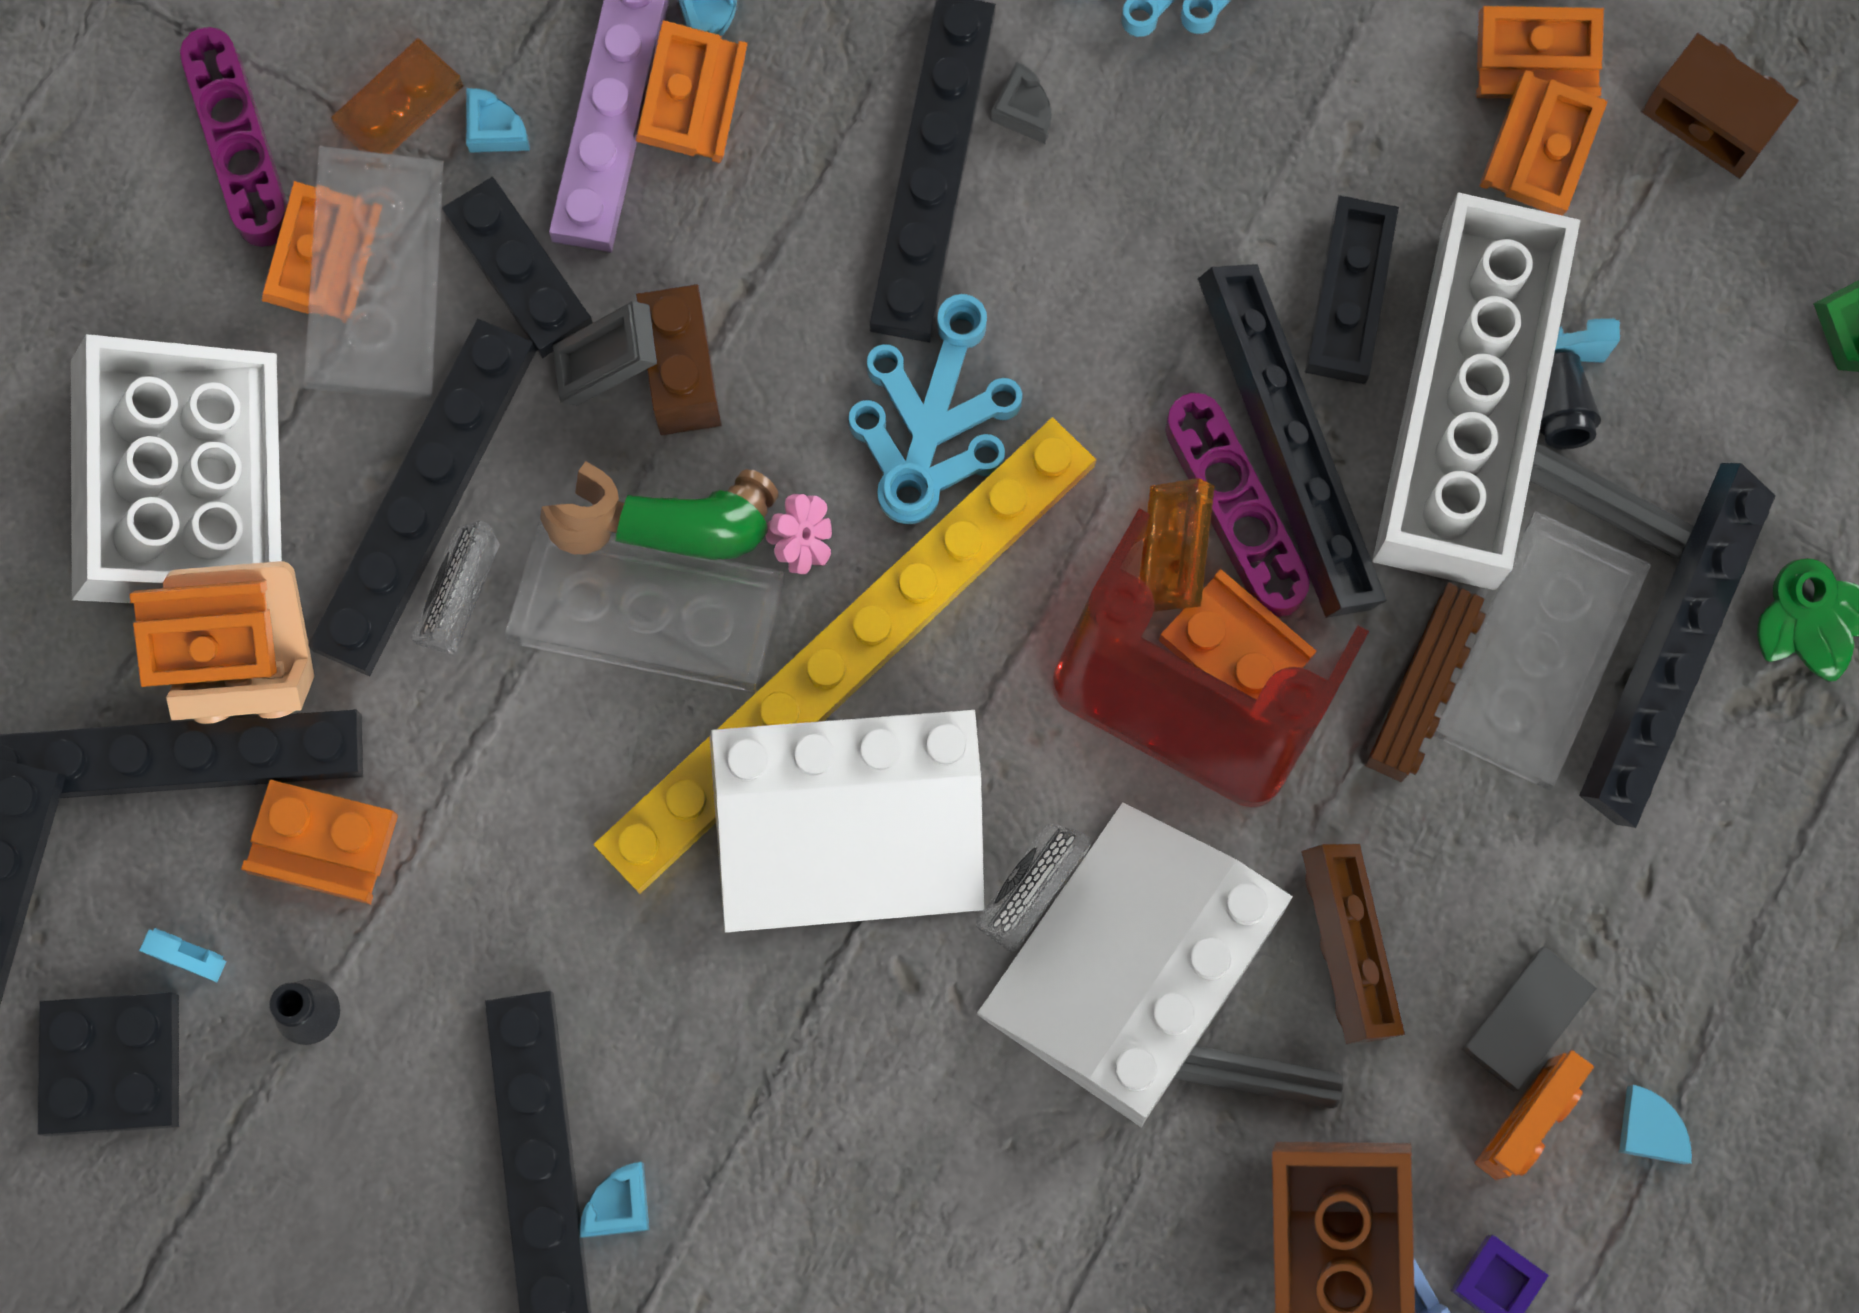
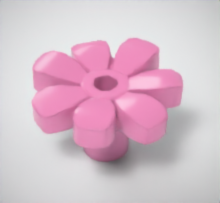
[765,494,832,574]

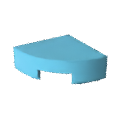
[678,0,737,36]
[466,88,530,153]
[1554,318,1620,363]
[139,928,227,982]
[1619,1085,1692,1165]
[580,1162,649,1238]

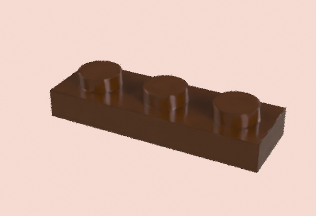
[1301,844,1405,1044]

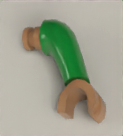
[540,461,779,560]

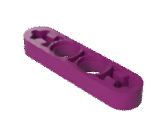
[180,27,288,247]
[1165,393,1310,617]

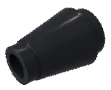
[1539,352,1601,449]
[269,979,340,1045]

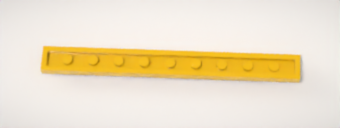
[593,417,1096,894]

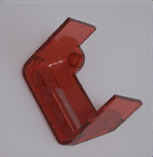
[1052,508,1369,807]

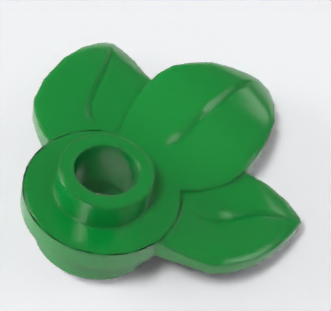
[1757,558,1859,682]

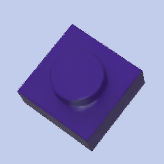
[1450,1234,1549,1313]

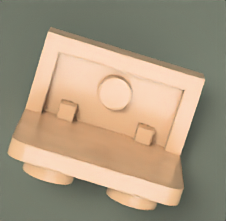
[163,561,314,724]

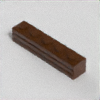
[1365,582,1486,782]

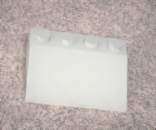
[71,334,282,603]
[709,710,984,933]
[977,802,1293,1127]

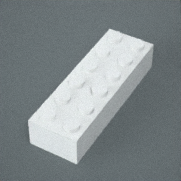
[1372,192,1580,590]

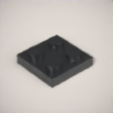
[38,992,179,1136]

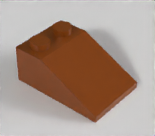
[1272,1142,1415,1313]

